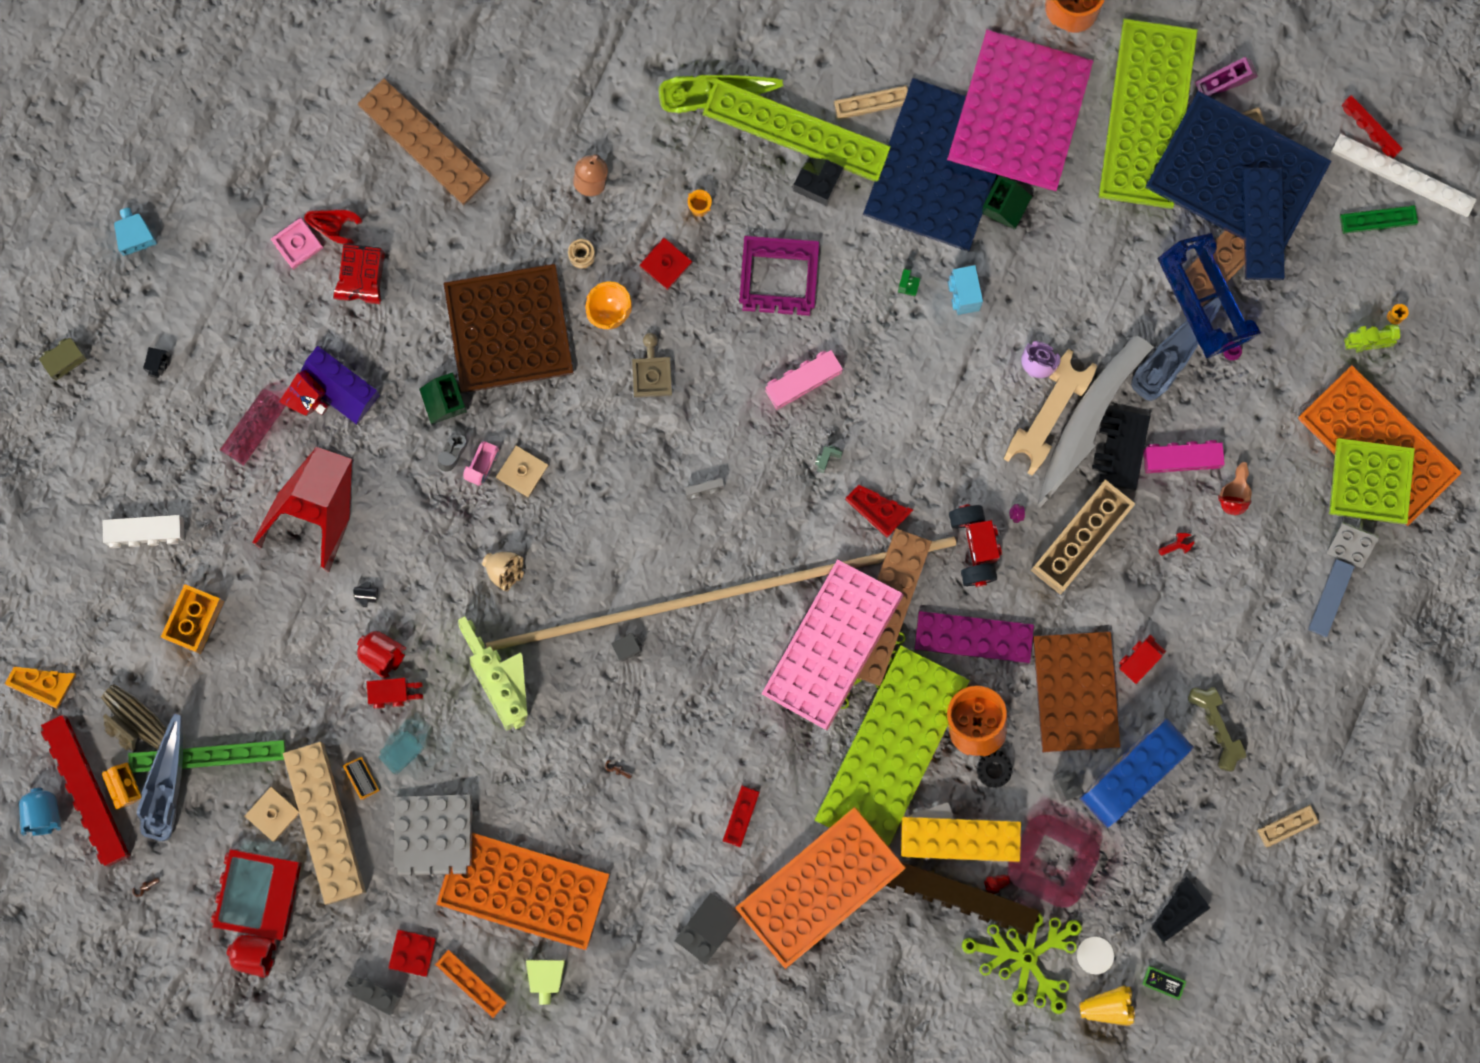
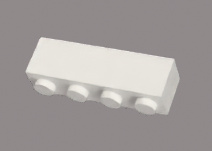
[102,515,184,548]

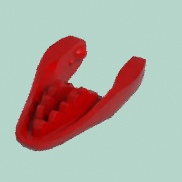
[304,210,363,245]

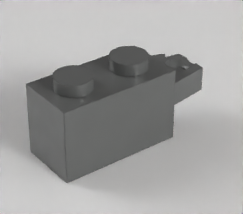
[345,975,402,1015]

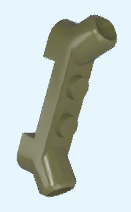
[1188,687,1246,772]

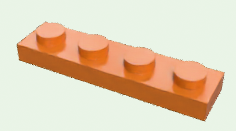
[435,950,507,1018]

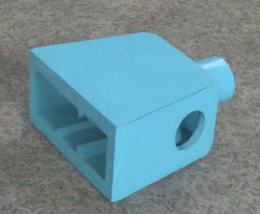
[114,208,157,256]

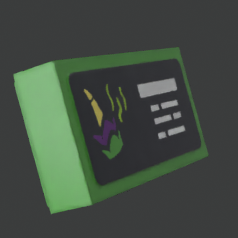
[1141,966,1186,1000]

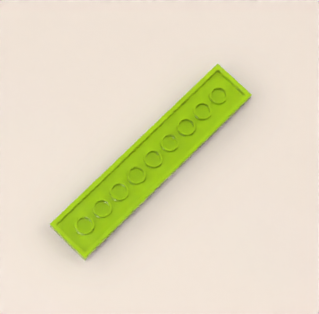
[702,79,890,182]

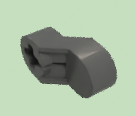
[438,434,466,472]

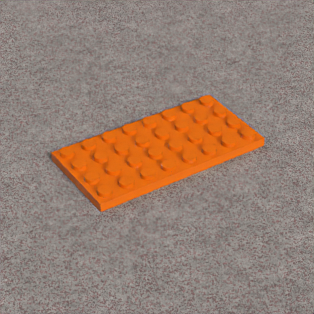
[1298,365,1462,526]
[735,807,906,969]
[436,833,610,950]

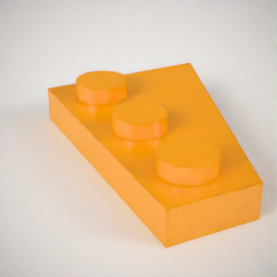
[4,667,77,709]

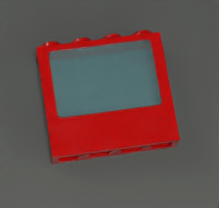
[211,849,302,941]

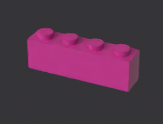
[1143,440,1225,474]

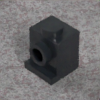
[143,347,171,378]

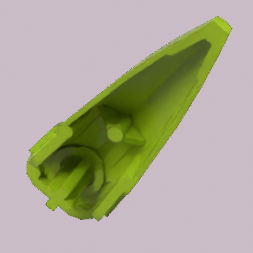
[658,75,783,113]

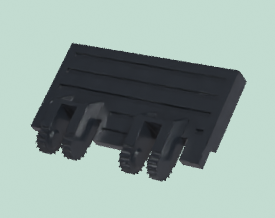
[1092,409,1150,491]

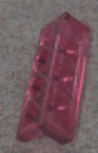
[220,388,286,466]

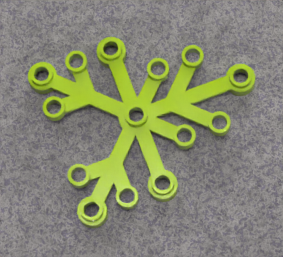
[961,913,1082,1014]

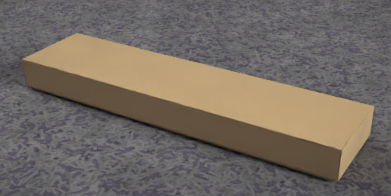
[834,86,908,120]

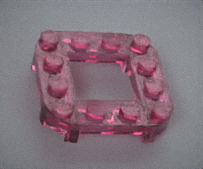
[1006,815,1100,908]

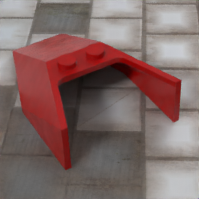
[252,447,352,572]

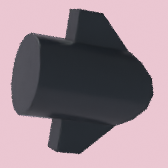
[353,582,378,608]

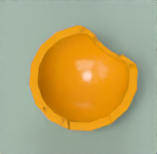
[585,281,632,330]

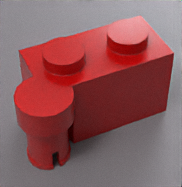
[1119,634,1166,684]

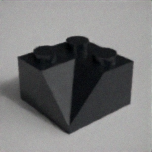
[793,157,844,206]

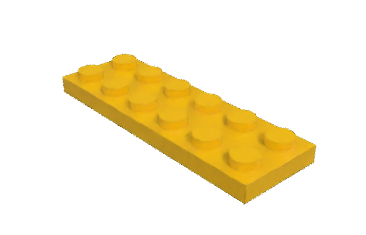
[901,817,1021,862]

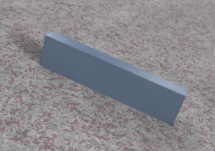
[1308,559,1355,637]

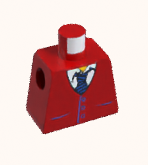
[279,370,329,416]

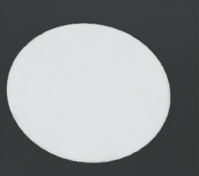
[1077,937,1114,974]

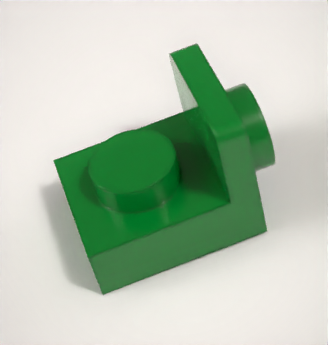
[898,269,920,297]

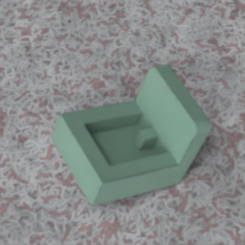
[815,445,843,473]

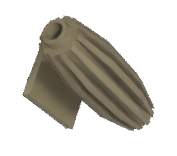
[101,684,167,752]

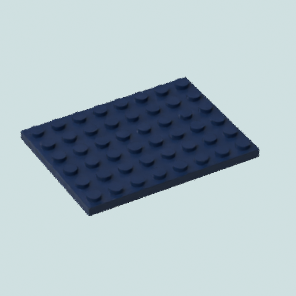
[863,78,997,252]
[1145,91,1332,249]

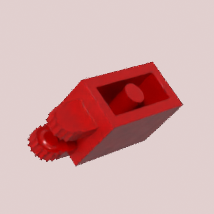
[366,678,423,709]

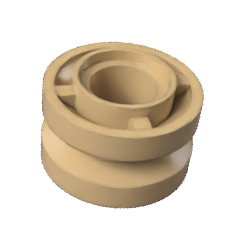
[568,239,595,269]

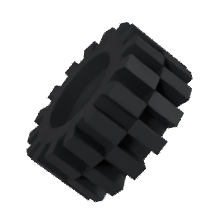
[976,752,1013,788]

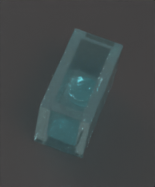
[378,731,425,775]

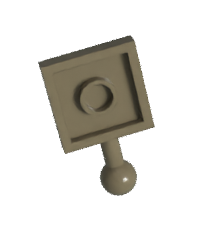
[632,333,672,398]

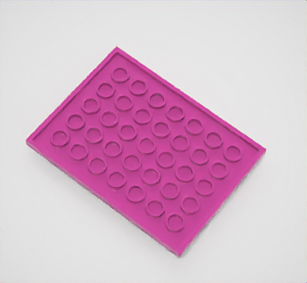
[947,30,1094,191]

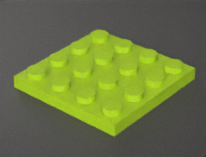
[1329,438,1415,525]

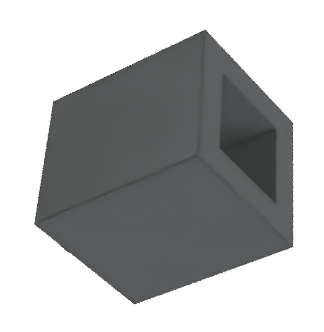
[611,633,642,663]

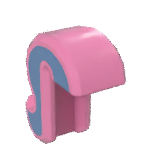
[463,441,499,486]

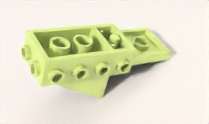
[458,616,528,731]

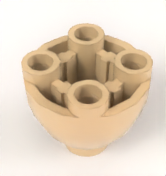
[482,552,524,592]

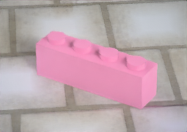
[765,350,843,410]

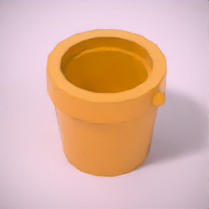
[687,190,712,217]

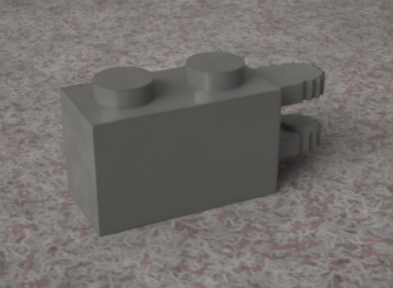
[1052,770,1084,803]

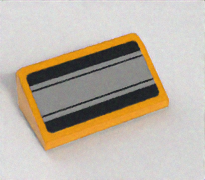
[343,757,380,800]

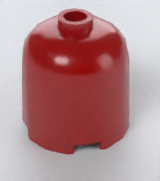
[357,631,406,679]
[226,935,277,978]

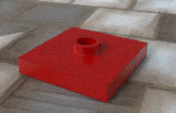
[639,238,692,291]

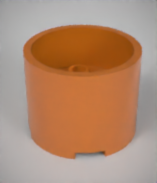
[1045,0,1105,33]
[947,686,1007,756]

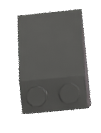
[674,893,741,965]

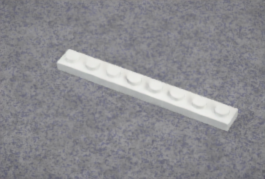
[1331,134,1477,217]

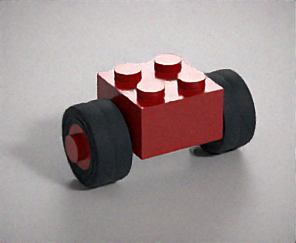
[949,504,1002,588]

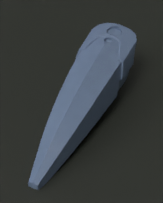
[1131,297,1223,401]
[137,714,183,841]

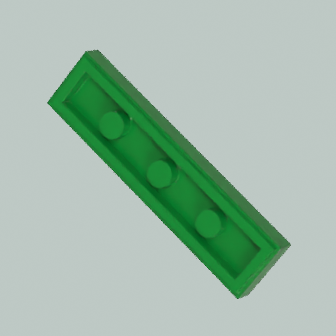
[1340,205,1418,234]

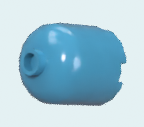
[19,788,61,836]

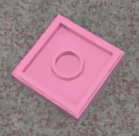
[271,218,323,269]

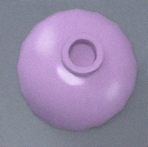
[1021,341,1061,378]

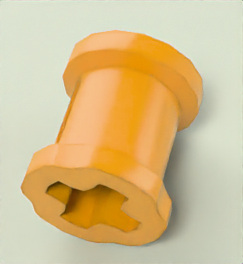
[1387,304,1409,325]

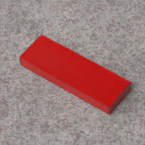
[722,785,760,848]

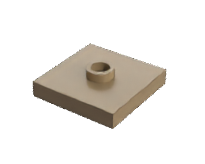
[496,446,549,498]
[245,787,299,842]

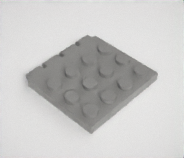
[394,794,472,876]

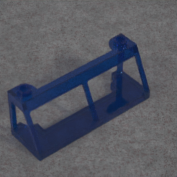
[1157,233,1261,359]

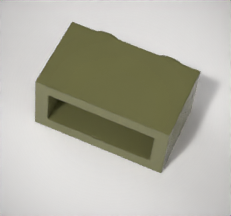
[39,338,88,381]

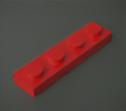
[1341,95,1403,159]

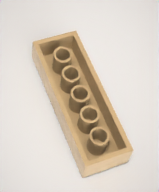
[1031,480,1135,595]

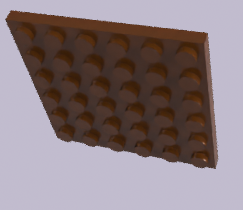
[443,264,574,393]

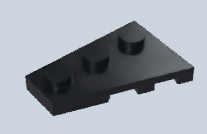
[1151,876,1211,944]

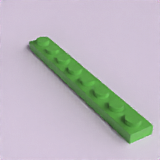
[128,740,286,773]

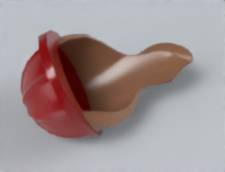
[1218,462,1252,515]

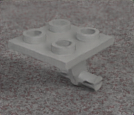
[1327,517,1379,568]

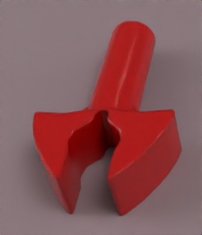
[1158,533,1195,556]

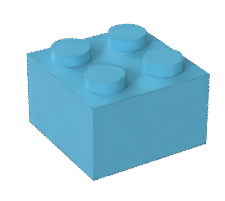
[947,265,983,315]

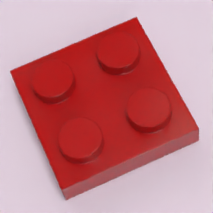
[388,929,437,977]

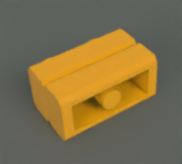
[102,762,142,809]

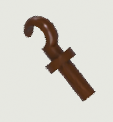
[605,760,633,779]
[132,878,160,897]

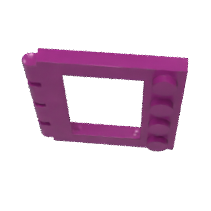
[739,236,819,316]

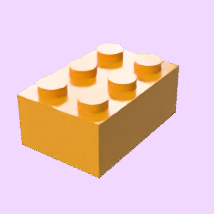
[161,584,225,654]

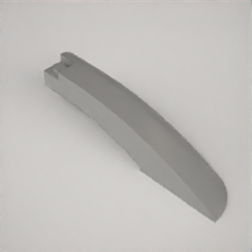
[1037,336,1154,508]

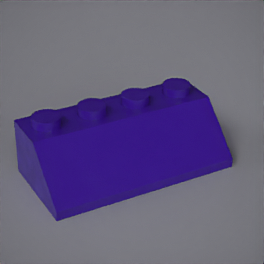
[300,346,380,425]

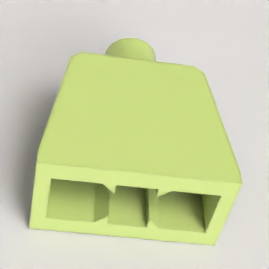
[526,960,565,1005]

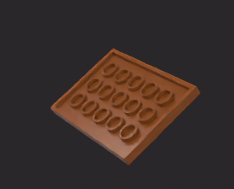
[1033,632,1120,753]

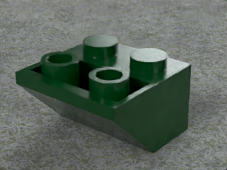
[982,175,1032,230]
[419,372,467,425]

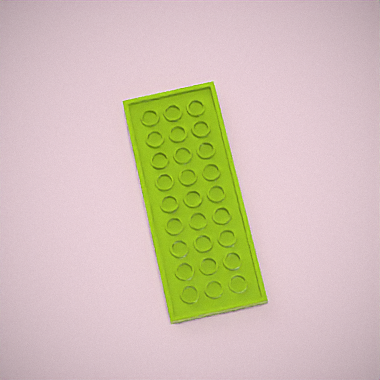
[1098,19,1197,209]
[814,645,970,847]

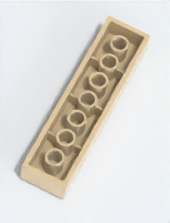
[283,742,366,905]

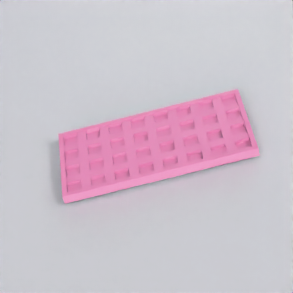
[762,559,904,731]

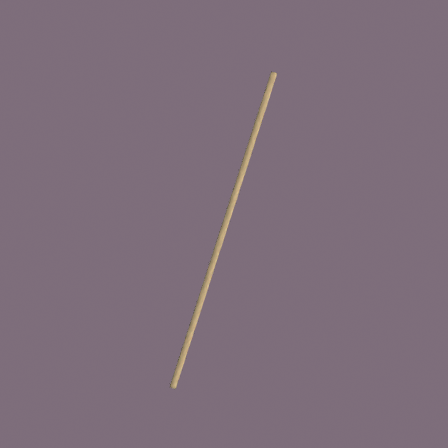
[486,536,956,651]

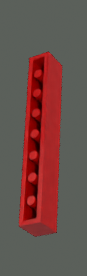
[41,715,130,866]

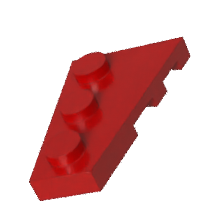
[845,485,913,538]

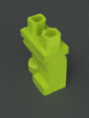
[1344,324,1400,353]

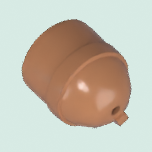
[573,154,608,196]

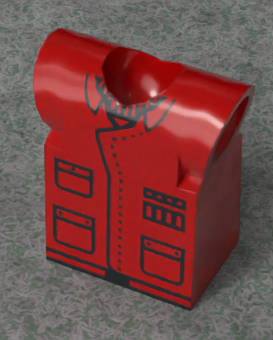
[333,243,385,305]

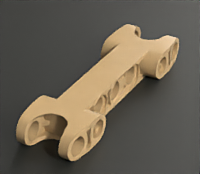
[1004,349,1098,476]

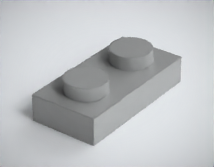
[685,478,724,500]

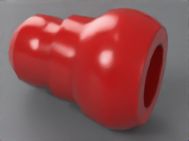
[984,874,1010,895]

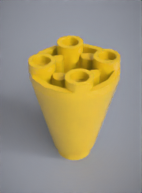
[1080,985,1135,1026]

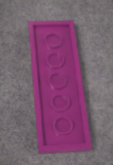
[914,611,1034,664]

